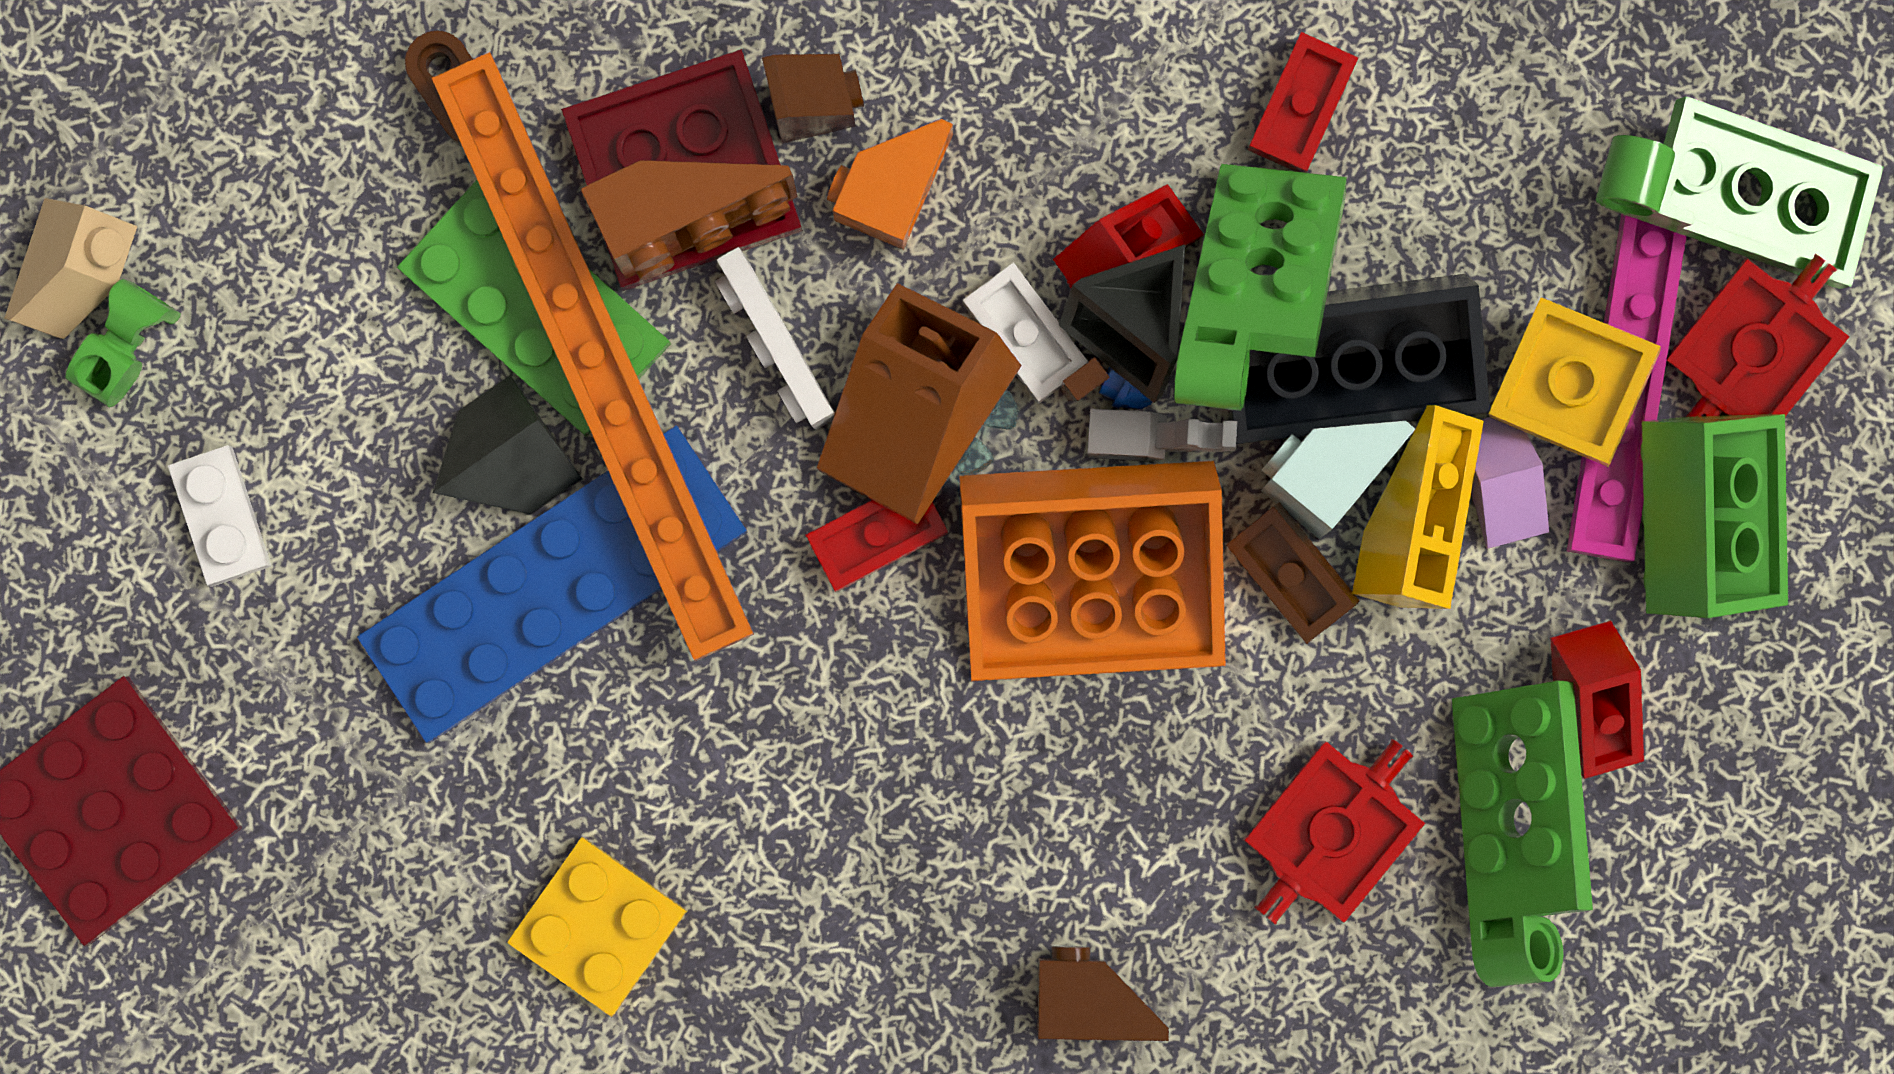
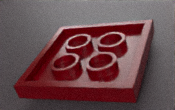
[561,49,803,291]
[0,676,242,946]

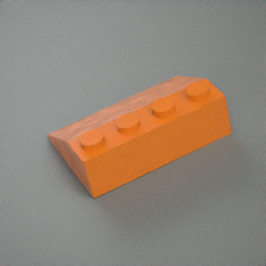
[959,461,1226,681]

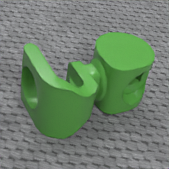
[65,279,181,408]

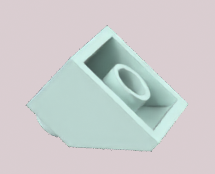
[1261,421,1415,539]

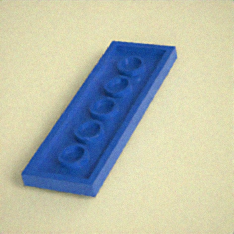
[357,425,748,744]

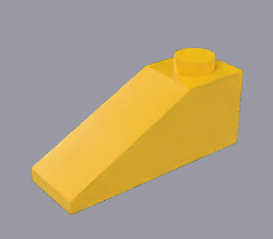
[1352,405,1484,609]

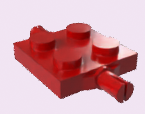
[1667,253,1850,417]
[1243,739,1426,925]

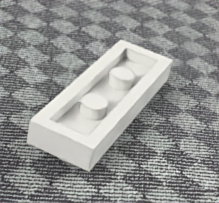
[715,247,835,430]

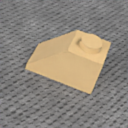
[4,198,137,339]

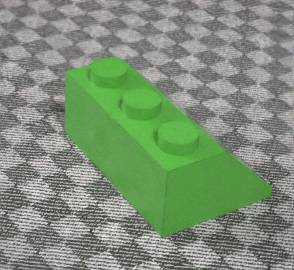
[1641,414,1788,618]

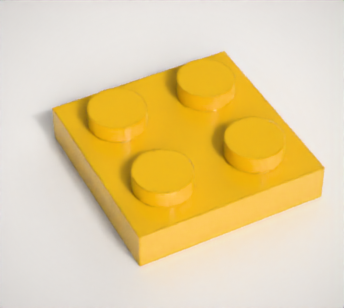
[1488,297,1661,467]
[507,837,688,1017]

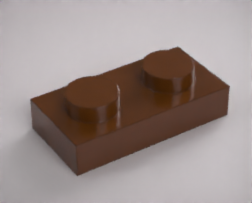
[1226,502,1360,644]

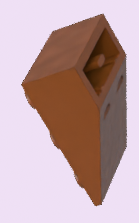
[581,160,798,281]
[817,283,1022,524]

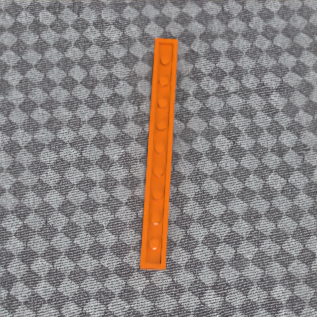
[432,52,754,661]

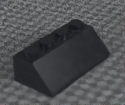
[1228,274,1490,444]

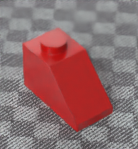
[1053,184,1204,288]
[1550,620,1644,779]

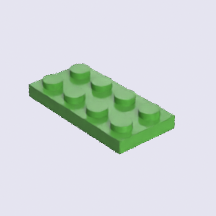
[397,180,671,437]

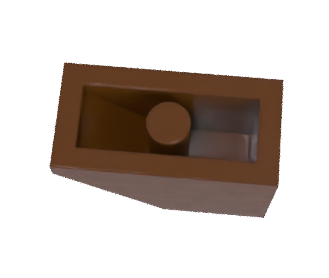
[762,54,864,144]
[1037,946,1169,1041]

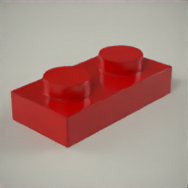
[1247,32,1359,173]
[805,500,948,593]

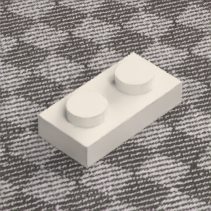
[962,262,1088,404]
[168,445,272,587]

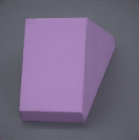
[1471,417,1549,549]

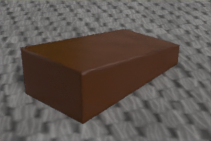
[1061,357,1110,401]

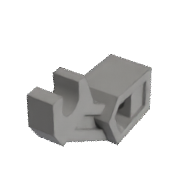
[1087,409,1237,462]

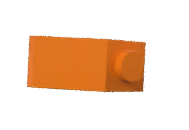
[827,119,953,250]

